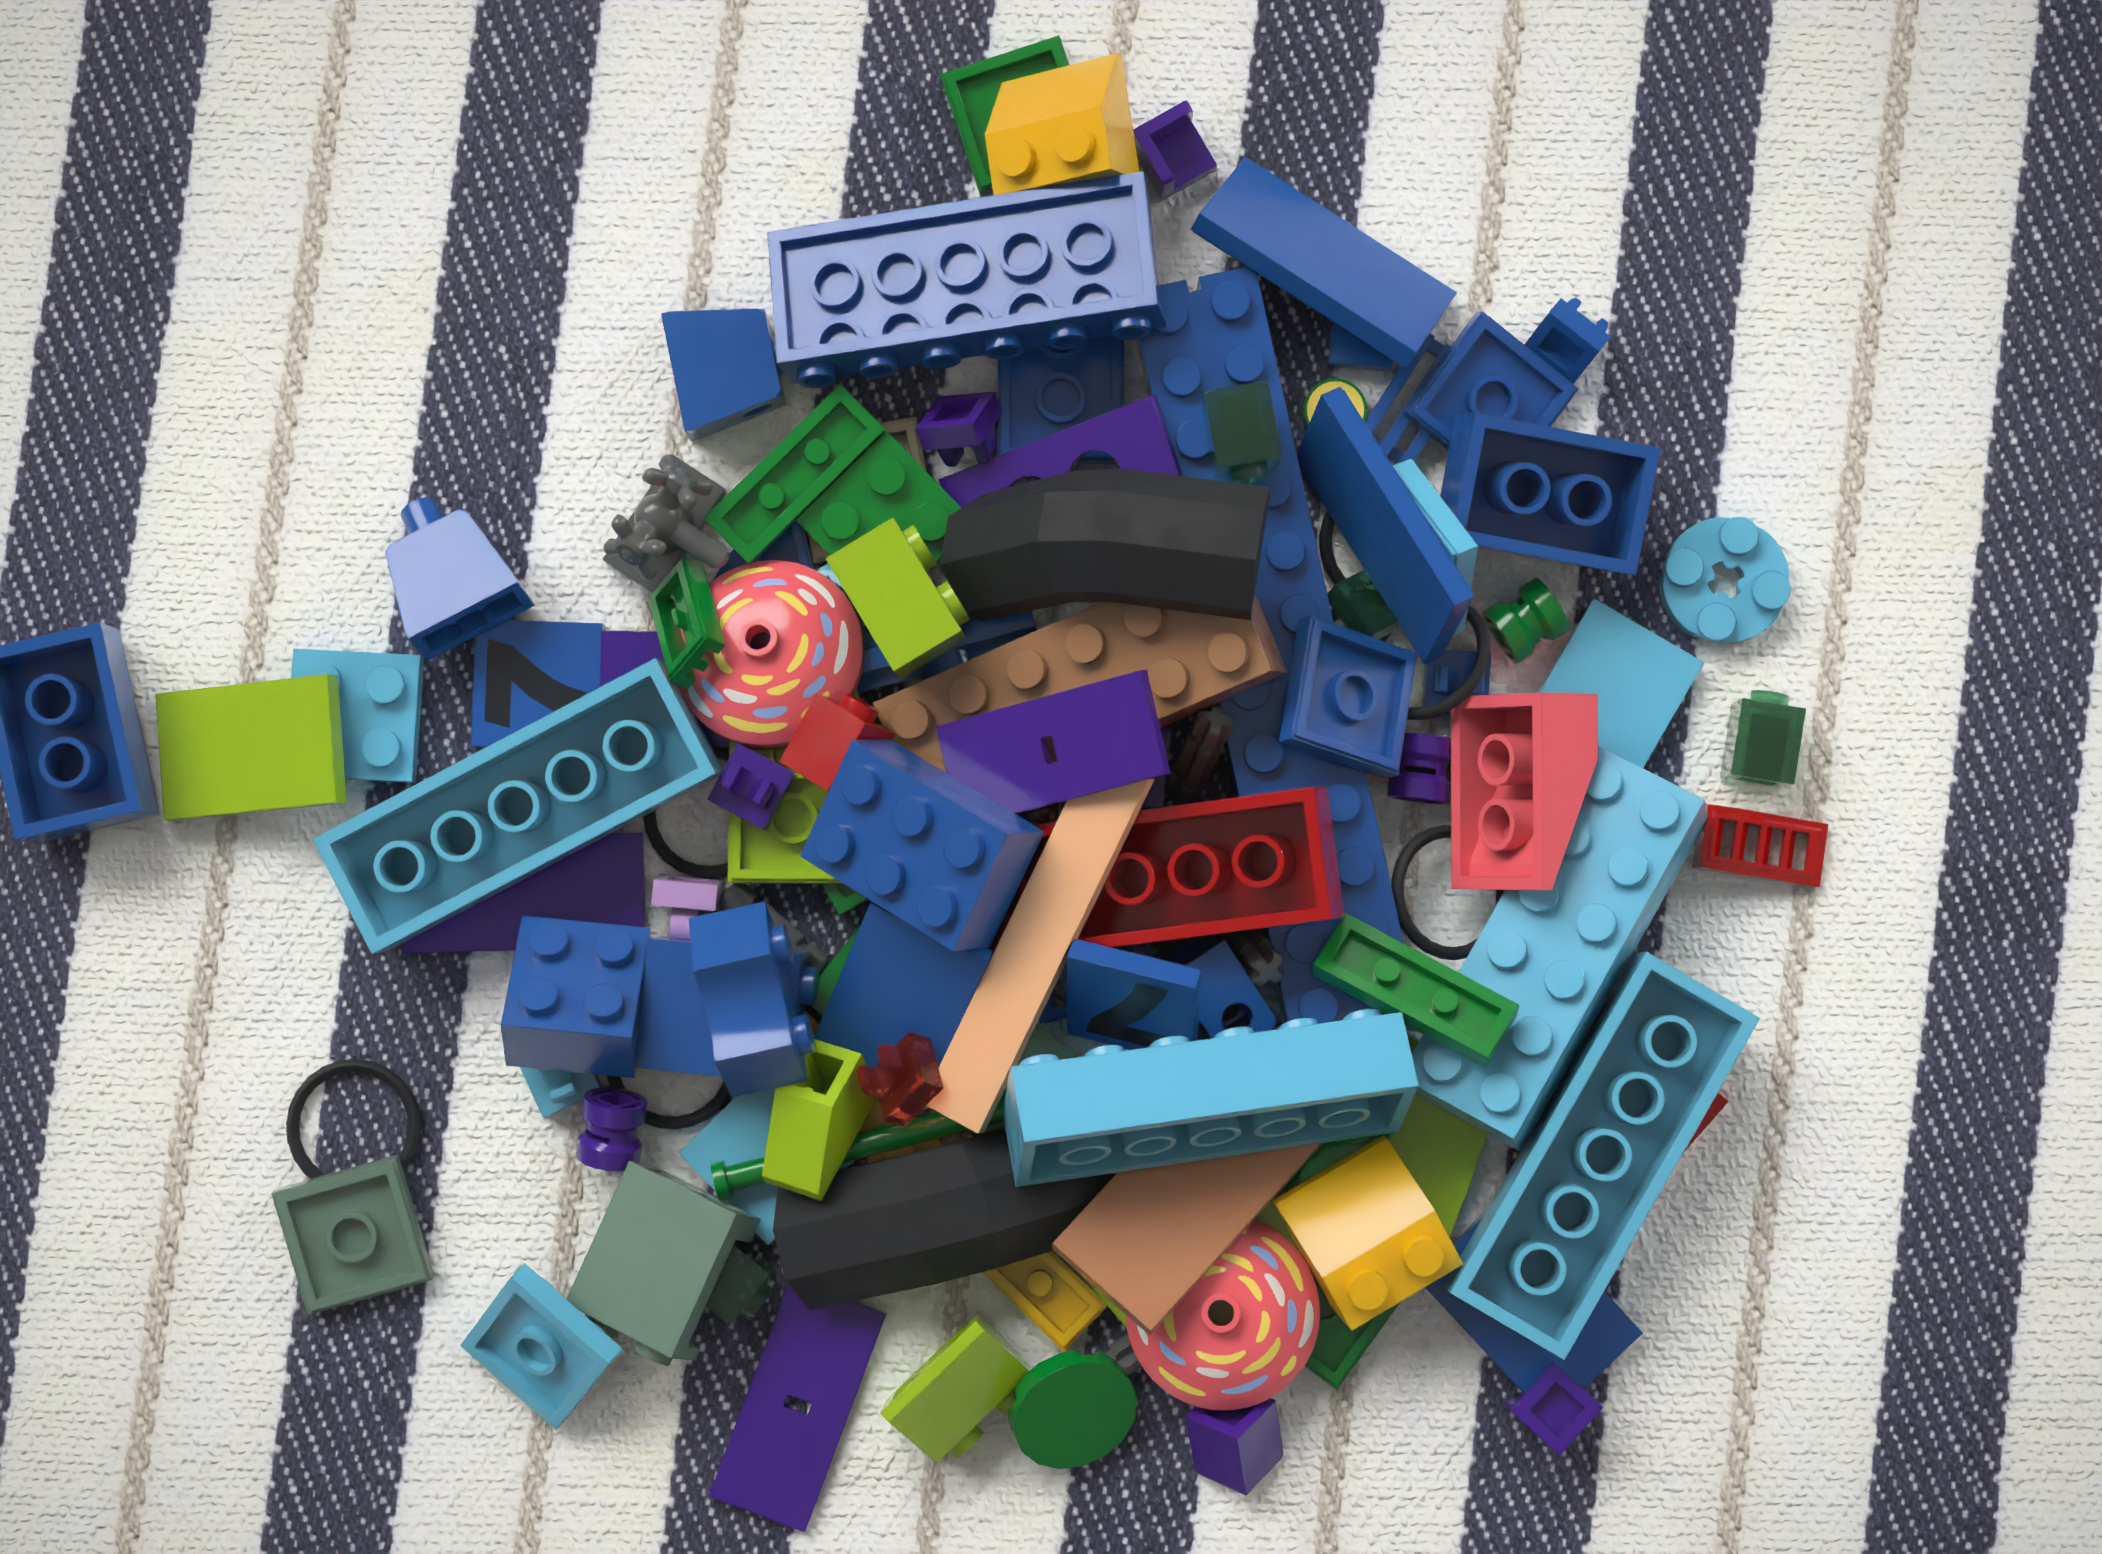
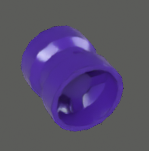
[1387,733,1451,805]
[576,1087,648,1171]

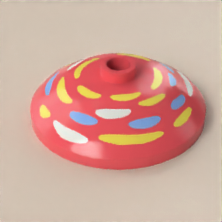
[678,560,865,748]
[1126,1220,1320,1410]

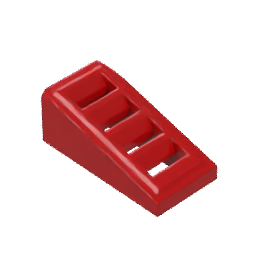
[1692,804,1829,887]

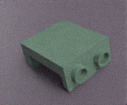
[566,1161,761,1366]

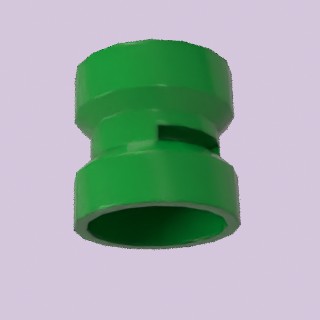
[1482,577,1571,665]

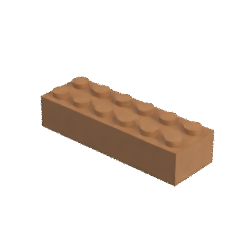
[873,594,1288,772]

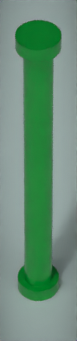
[710,1088,1007,1201]

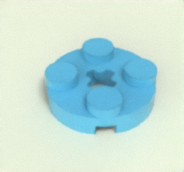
[1659,517,1791,645]

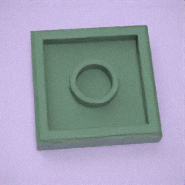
[271,1154,434,1315]

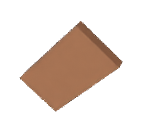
[1052,1143,1322,1335]

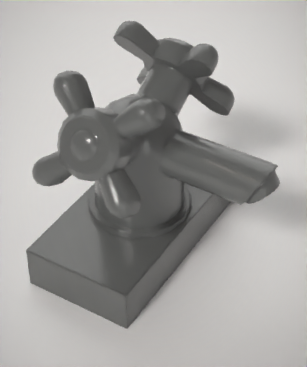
[602,454,729,593]

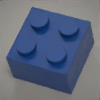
[501,915,651,1078]

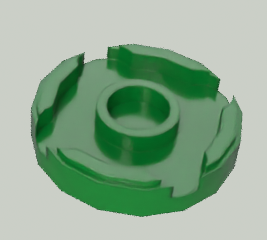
[1008,1350,1137,1469]

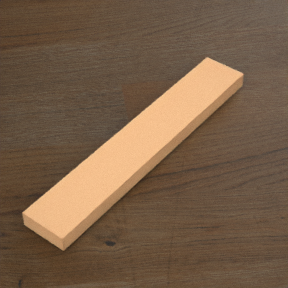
[922,779,1155,1134]

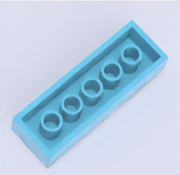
[312,658,723,954]
[1412,746,1708,1152]
[1442,952,1760,1360]
[1002,1009,1419,1187]

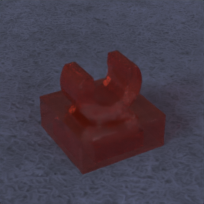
[856,1031,944,1127]

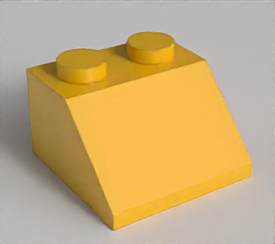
[985,53,1139,195]
[1273,1135,1463,1331]

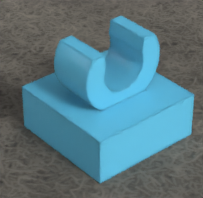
[520,1067,602,1118]

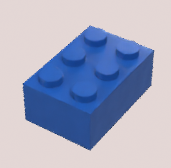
[1440,412,1661,575]
[0,622,160,844]
[800,739,1044,952]

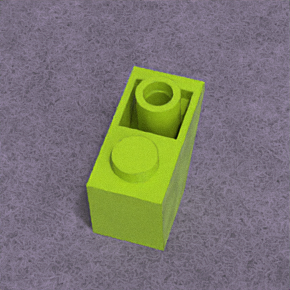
[762,1039,879,1201]

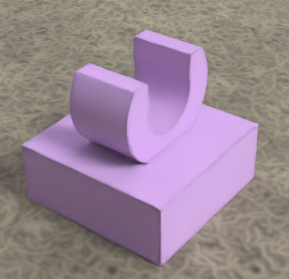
[651,874,724,940]

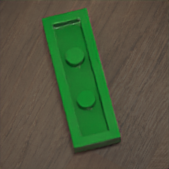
[703,384,886,565]
[1312,913,1519,1068]

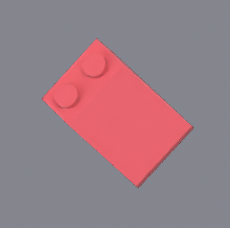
[1451,692,1598,890]

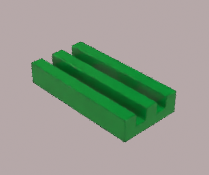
[648,556,726,689]

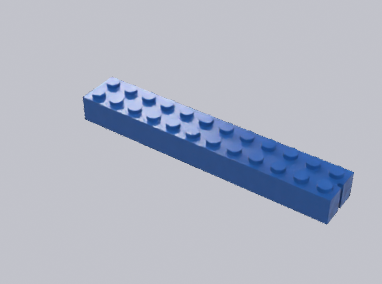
[1136,267,1404,1024]

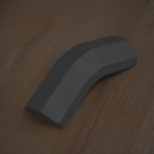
[940,469,1270,622]
[773,1128,1118,1311]

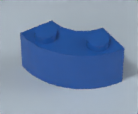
[689,902,815,1097]

